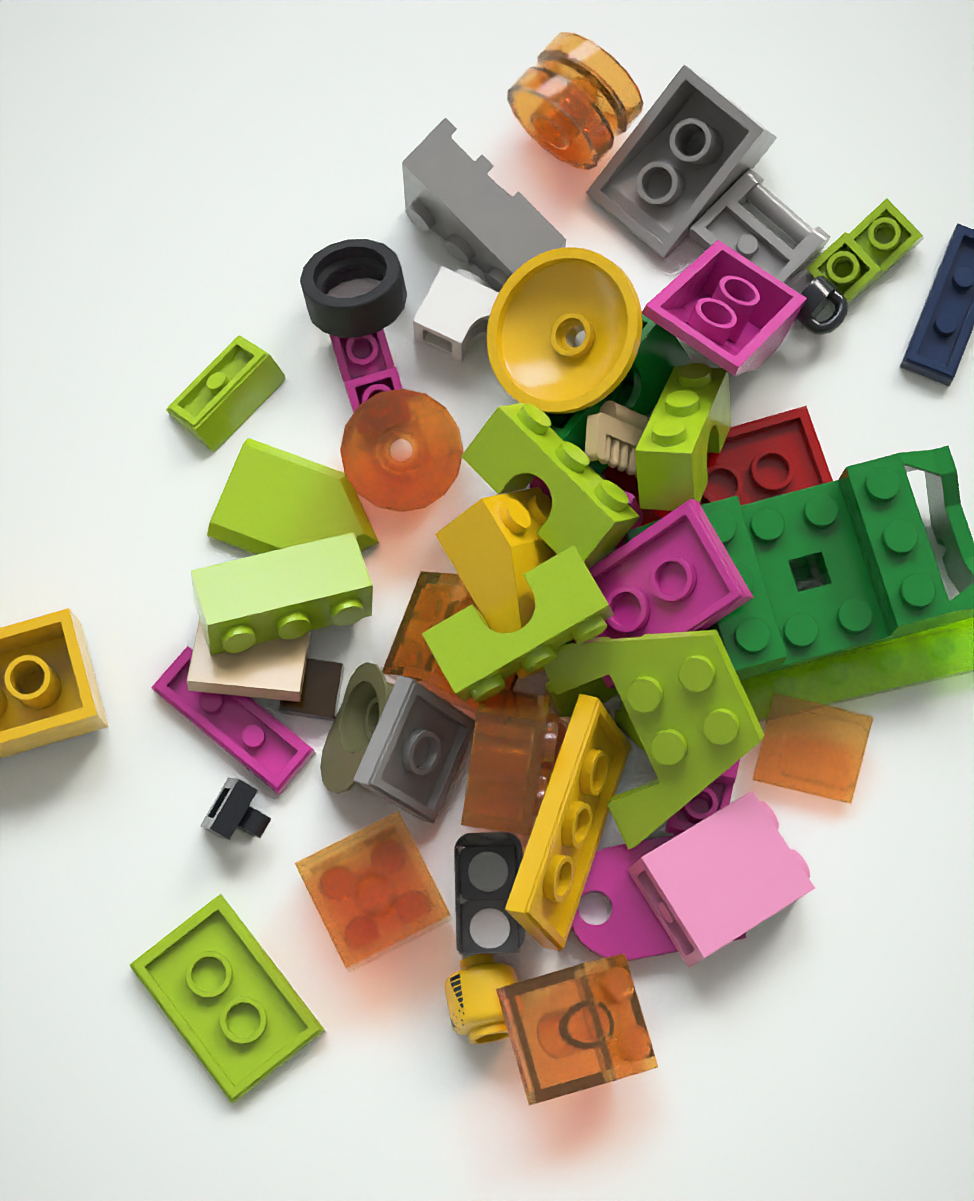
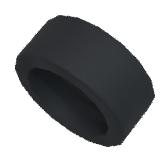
[300,239,407,338]

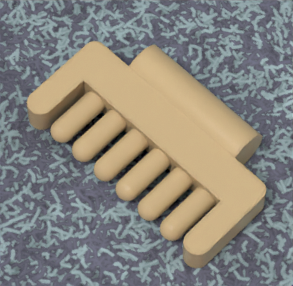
[585,401,650,478]

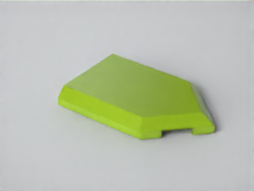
[207,438,379,555]

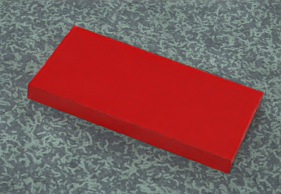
[601,406,833,527]

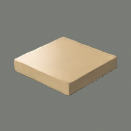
[187,619,312,702]

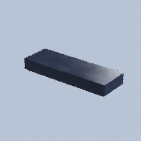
[899,223,974,386]

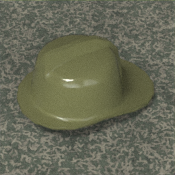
[320,662,394,794]

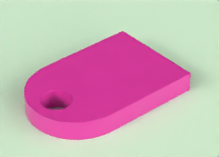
[571,834,747,961]

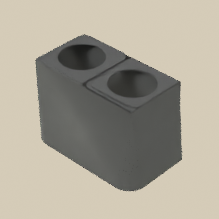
[454,832,525,955]

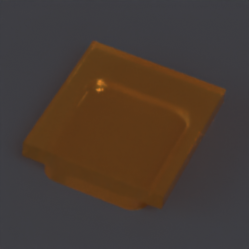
[752,692,873,804]

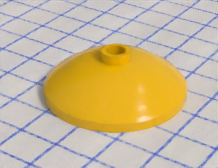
[487,247,642,414]

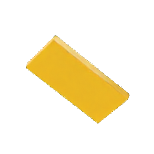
[505,694,631,952]

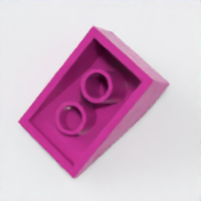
[642,240,807,376]

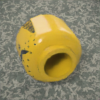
[444,954,524,1044]

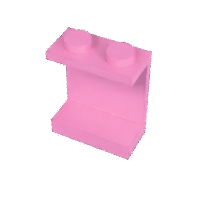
[627,791,815,968]

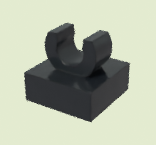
[200,777,271,840]

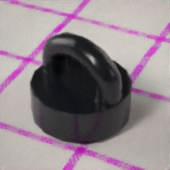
[794,276,848,335]

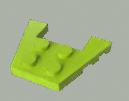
[543,630,765,849]

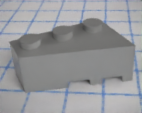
[402,117,567,292]

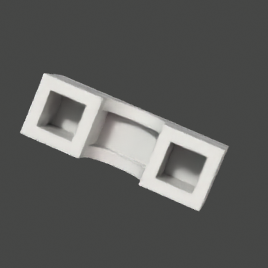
[413,266,585,361]

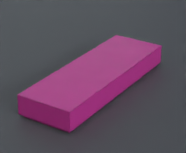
[151,646,315,796]

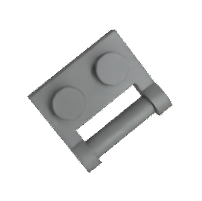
[689,169,831,284]

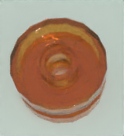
[507,32,644,170]
[339,389,464,512]

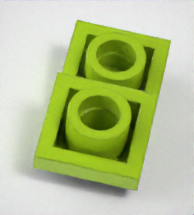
[806,198,924,303]

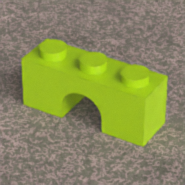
[635,363,731,511]
[461,403,640,569]
[422,545,614,702]

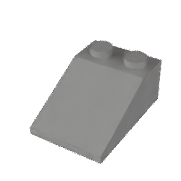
[586,64,778,259]

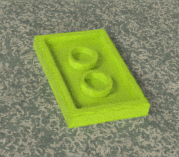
[129,893,325,1103]

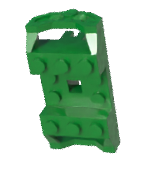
[624,445,974,681]

